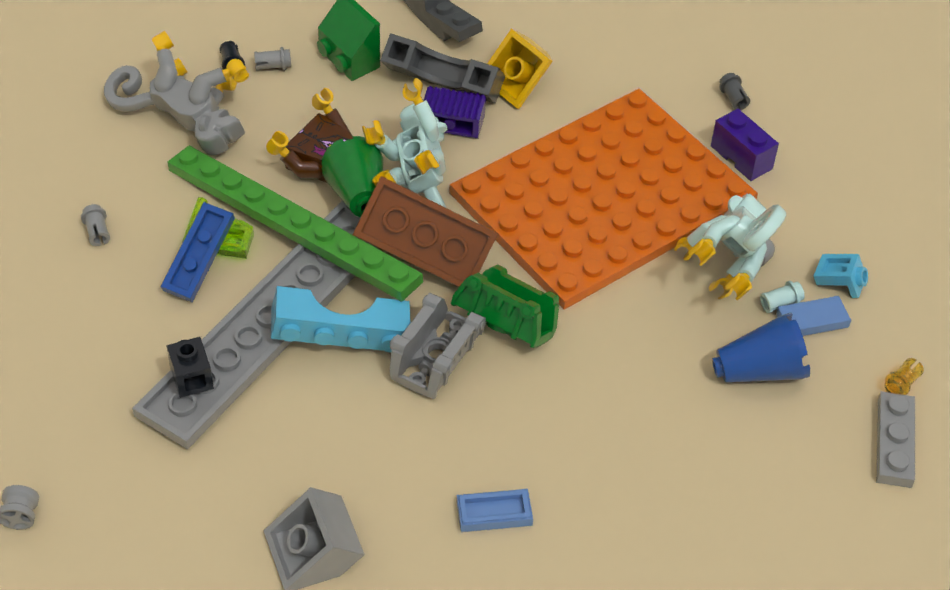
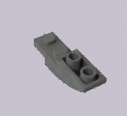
[404,0,483,42]

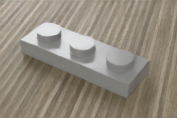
[876,391,915,488]

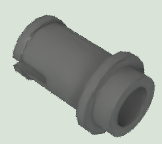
[719,73,750,110]

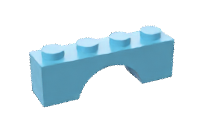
[271,286,411,352]

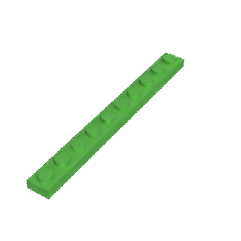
[167,145,423,302]

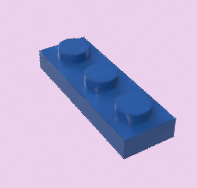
[161,202,235,303]

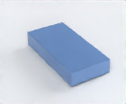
[776,296,851,336]
[456,489,533,532]

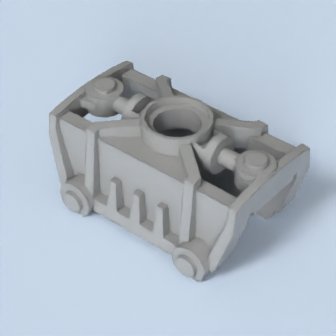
[390,293,486,399]

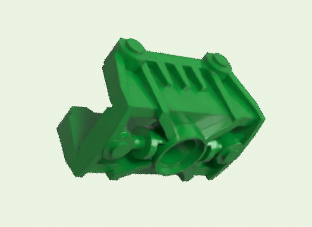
[450,265,559,348]

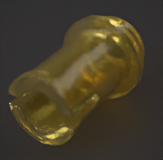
[884,358,924,395]

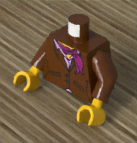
[266,88,353,183]

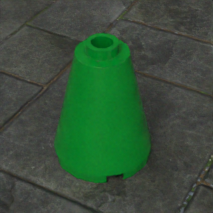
[321,136,383,217]

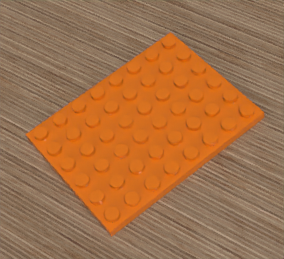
[449,89,758,310]

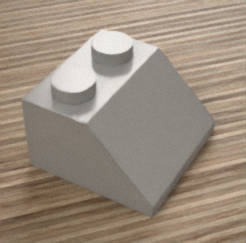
[263,487,365,590]

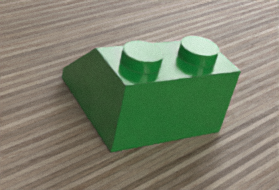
[317,0,380,81]

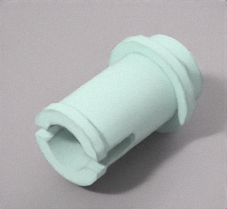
[760,281,805,313]

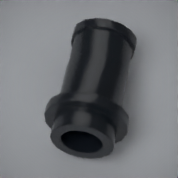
[219,41,245,70]

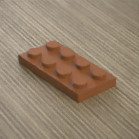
[352,176,498,287]

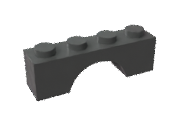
[380,33,505,104]

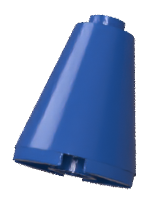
[712,313,810,383]

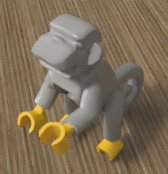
[104,31,249,155]

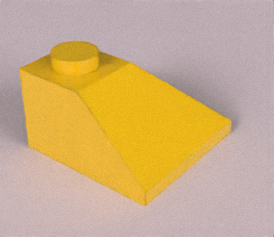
[487,28,553,109]

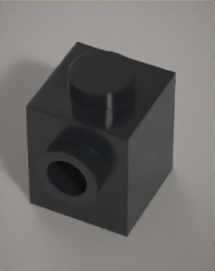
[166,337,214,398]

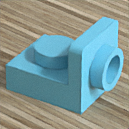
[813,254,868,298]

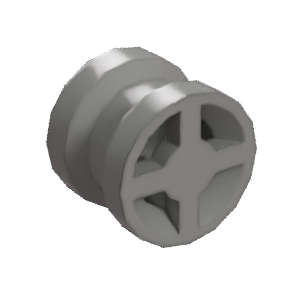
[0,485,40,530]

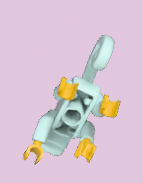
[362,78,447,208]
[674,194,786,300]

